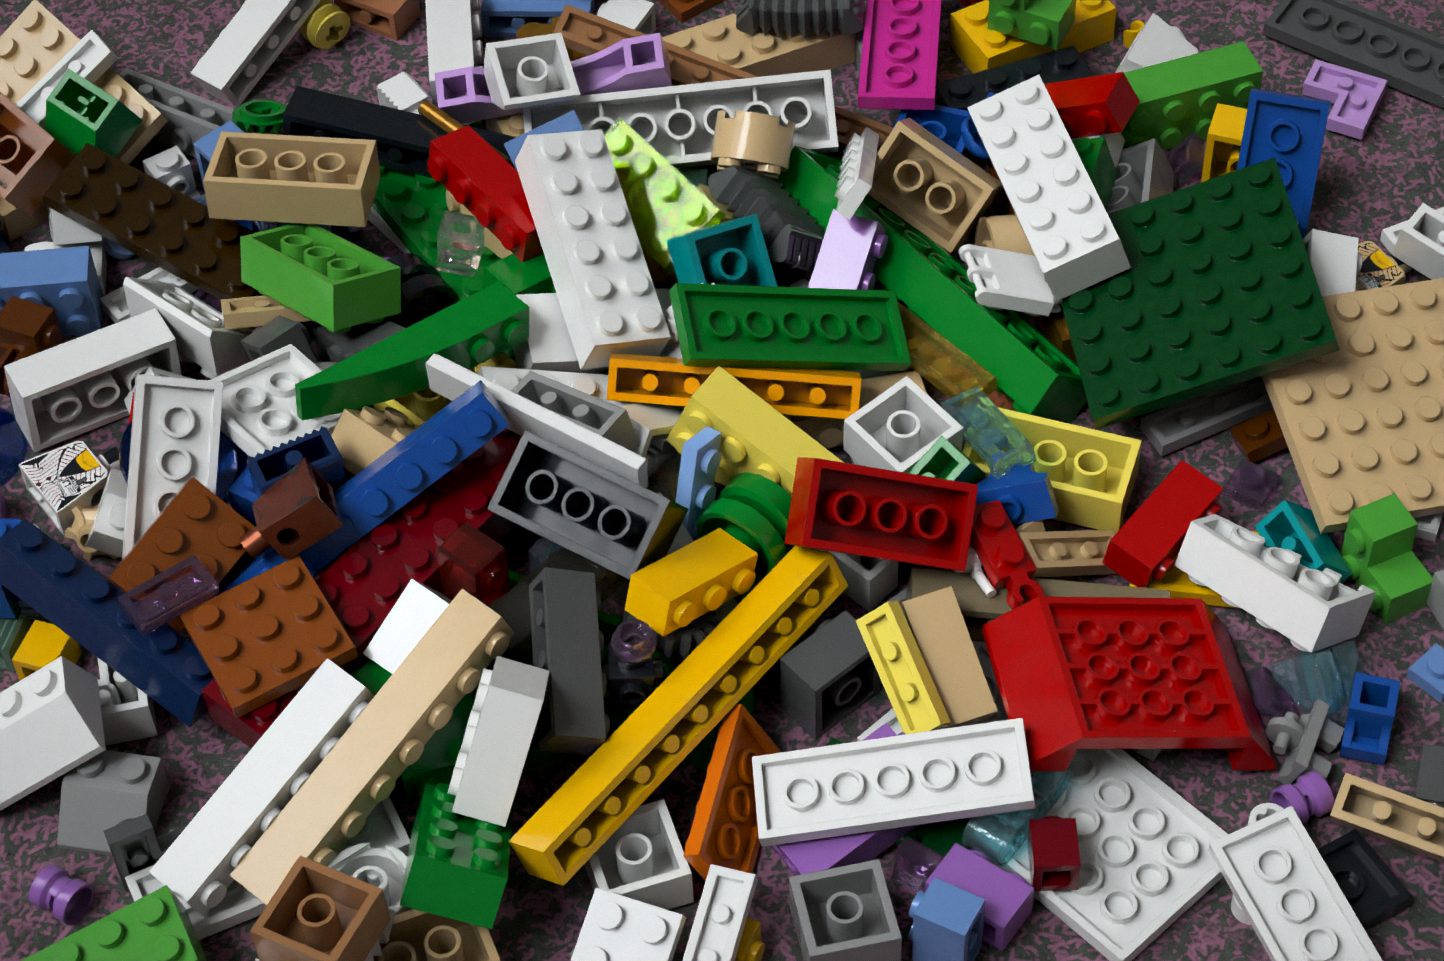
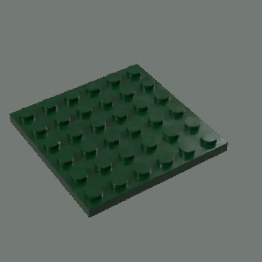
[1061,157,1340,429]

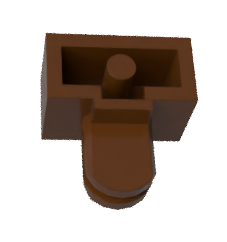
[0,296,64,397]

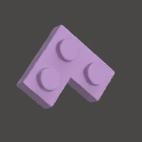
[1302,59,1388,140]

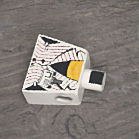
[19,440,127,537]

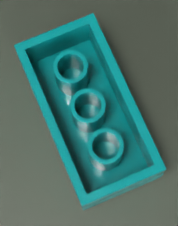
[666,214,777,287]

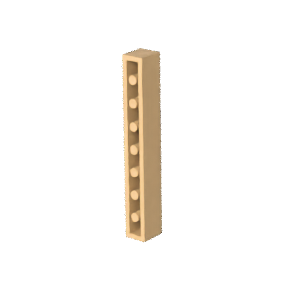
[230,589,515,905]

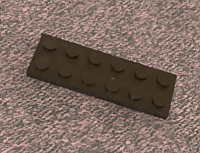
[43,143,260,300]

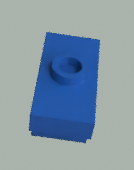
[975,461,1059,525]
[1339,672,1400,765]

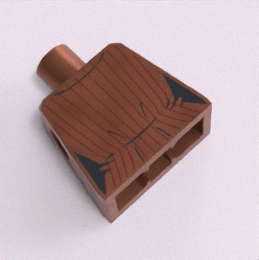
[240,458,343,559]

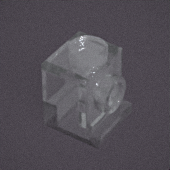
[436,210,485,277]

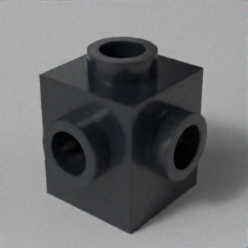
[601,639,664,710]

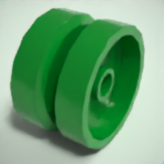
[696,472,794,583]

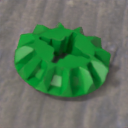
[232,100,287,134]

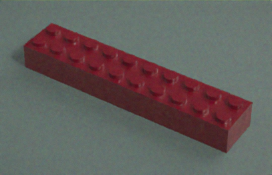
[201,428,522,749]

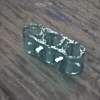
[962,766,1073,866]

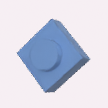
[1406,643,1444,703]

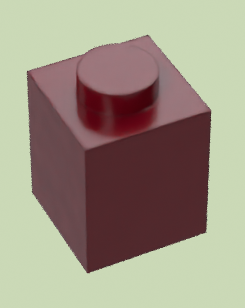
[1027,816,1081,891]

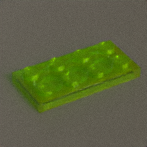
[604,117,726,274]

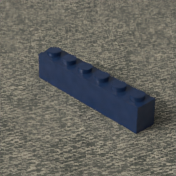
[0,519,214,727]

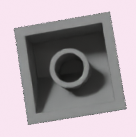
[57,750,170,856]

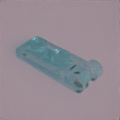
[941,386,1036,479]

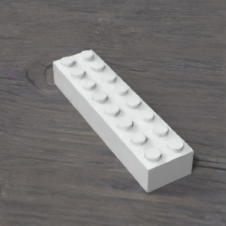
[522,69,839,174]

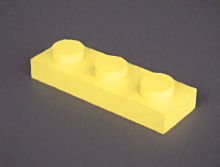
[856,600,951,734]

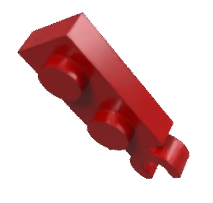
[970,500,1044,610]

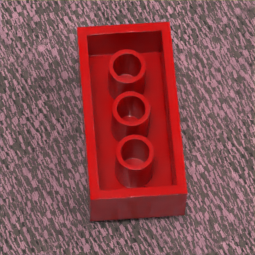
[785,457,978,571]

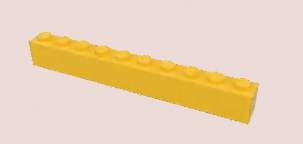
[509,546,848,886]

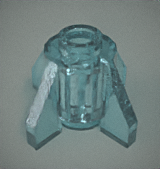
[1270,641,1359,714]

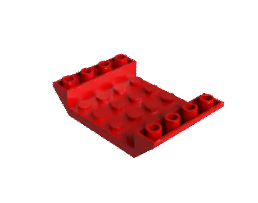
[982,596,1277,771]

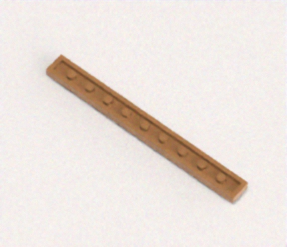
[552,4,893,153]

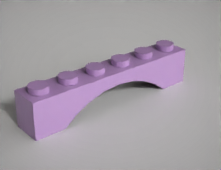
[434,32,672,124]

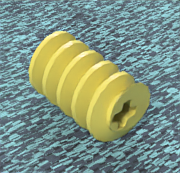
[297,0,351,50]

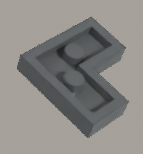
[104,814,187,891]

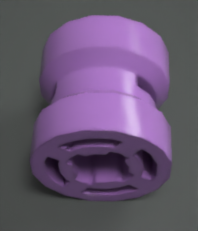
[1270,771,1334,825]
[29,864,94,925]

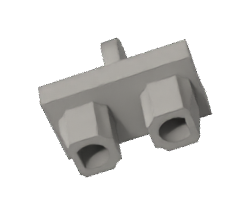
[1265,699,1345,784]

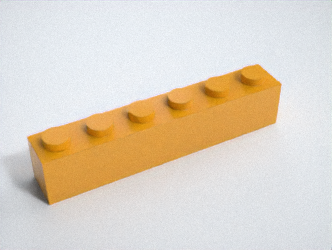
[607,353,862,419]

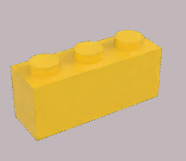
[625,528,758,637]

